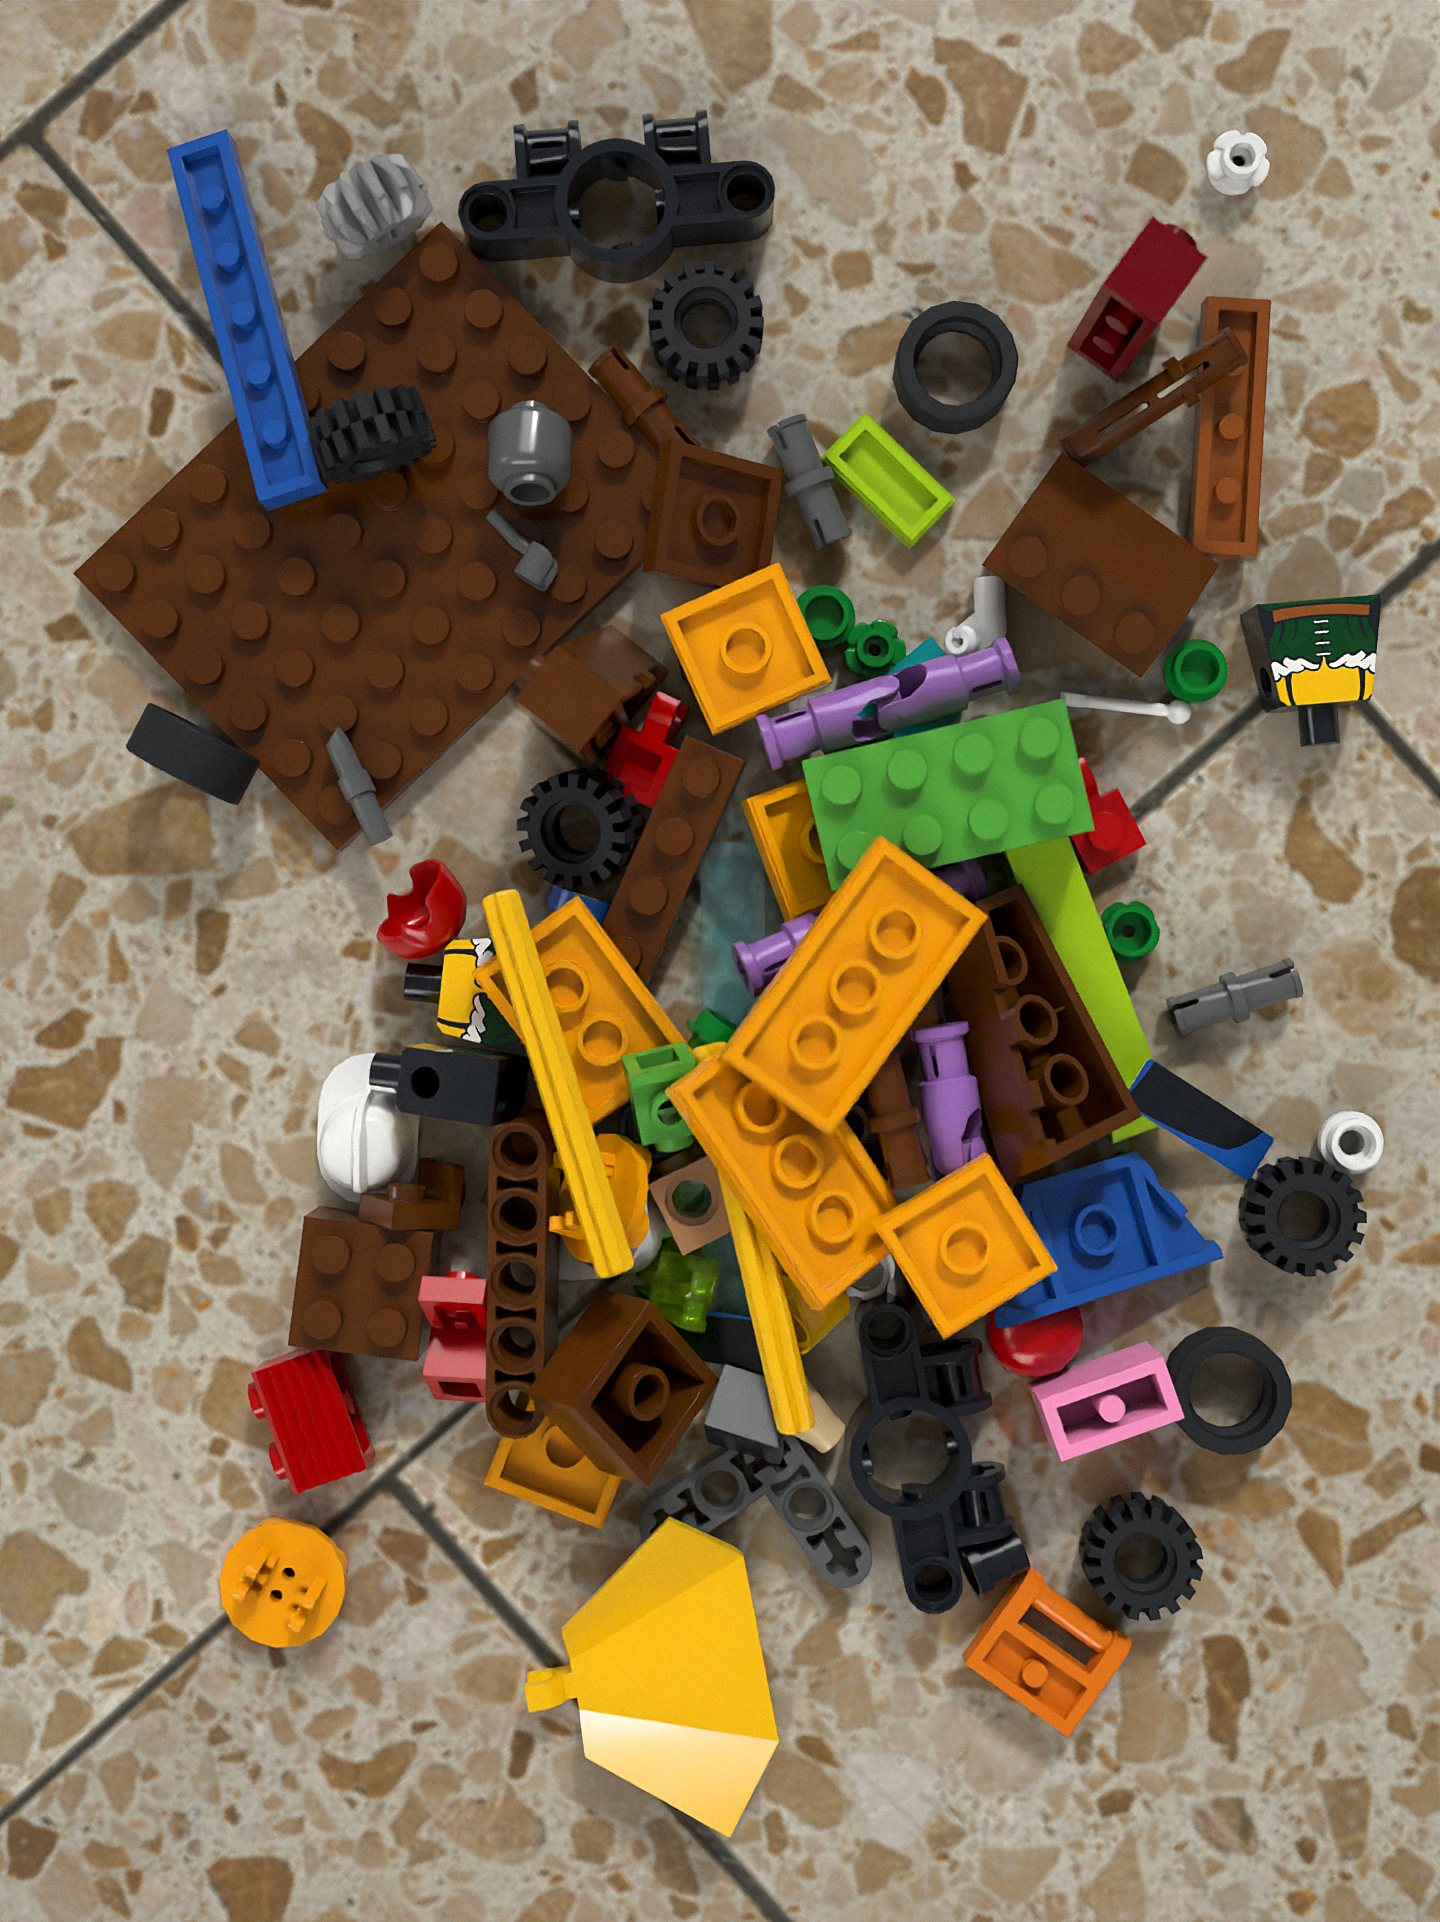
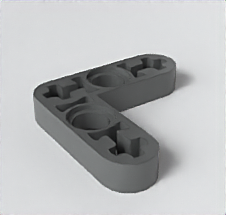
[639,1434,872,1588]

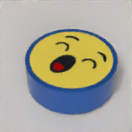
[546,882,612,926]

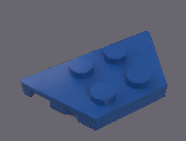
[994,1151,1224,1328]

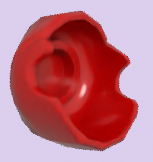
[376,858,467,959]
[986,1306,1083,1379]

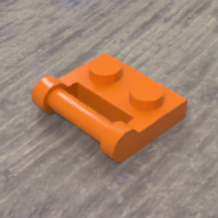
[962,1566,1132,1738]

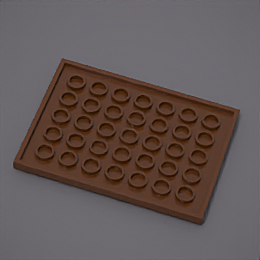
[73,221,659,851]

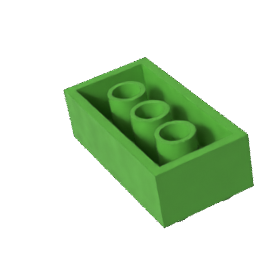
[802,698,1095,891]

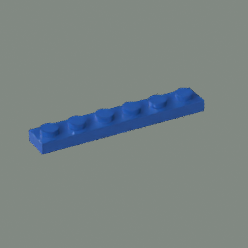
[167,129,329,511]

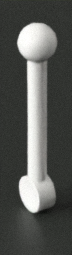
[1060,691,1191,724]

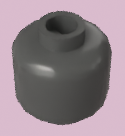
[488,401,573,506]

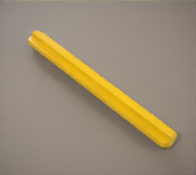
[481,890,634,1278]
[691,1042,815,1435]

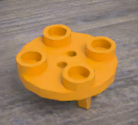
[549,1134,652,1263]
[219,1516,349,1648]

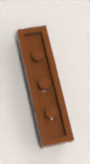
[1188,296,1271,561]

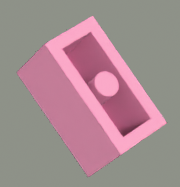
[1028,1341,1185,1462]

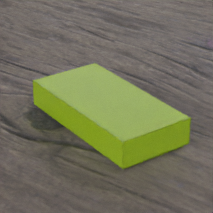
[821,412,956,550]

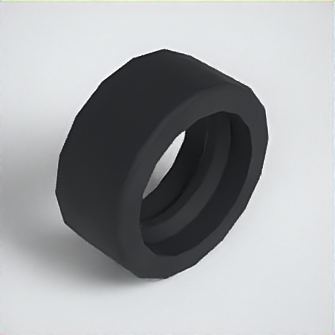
[893,301,1019,435]
[126,703,261,805]
[1166,1326,1292,1455]

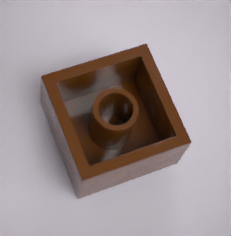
[288,1206,443,1362]
[526,1289,719,1487]

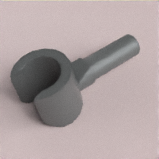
[486,508,559,592]

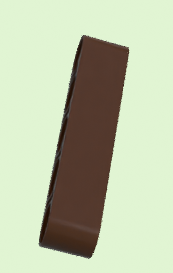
[486,1111,560,1439]

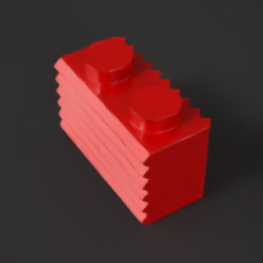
[247,1348,375,1494]

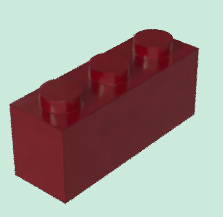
[1066,216,1208,383]

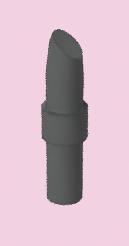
[326,725,393,846]

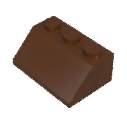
[982,452,1219,678]

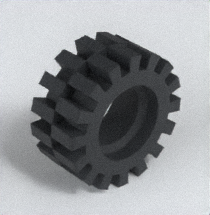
[648,260,764,391]
[306,385,437,484]
[517,767,643,889]
[1238,1156,1367,1277]
[1079,1492,1203,1621]

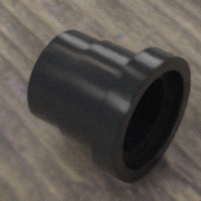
[957,1531,1031,1601]

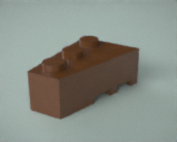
[514,624,670,770]

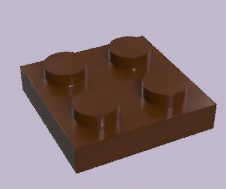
[642,439,784,590]

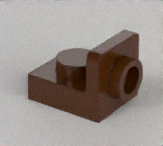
[358,1157,466,1230]

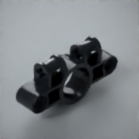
[458,109,775,284]
[845,1292,1016,1614]

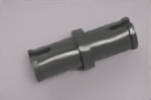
[767,414,853,550]
[1166,958,1303,1037]

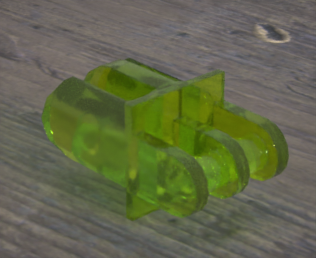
[633,1239,721,1332]

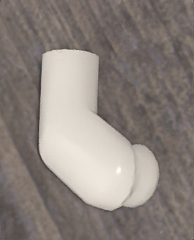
[944,576,1007,658]

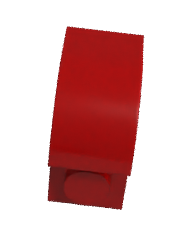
[418,1271,487,1403]

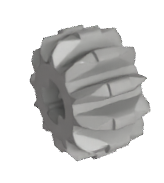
[316,154,433,259]

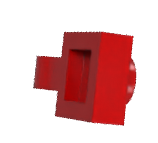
[603,691,690,809]
[1069,757,1147,874]

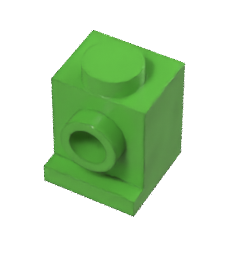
[621,1041,696,1152]

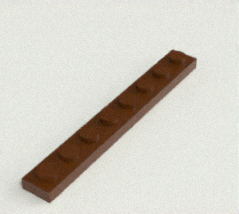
[480,735,747,1223]

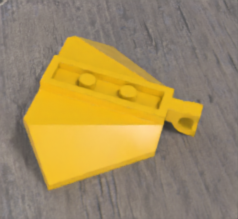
[524,1517,779,1838]

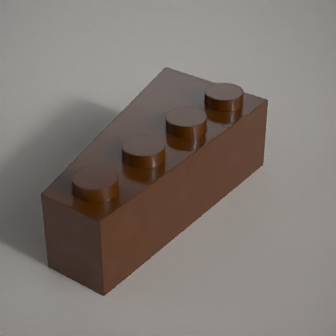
[946,883,1142,1183]

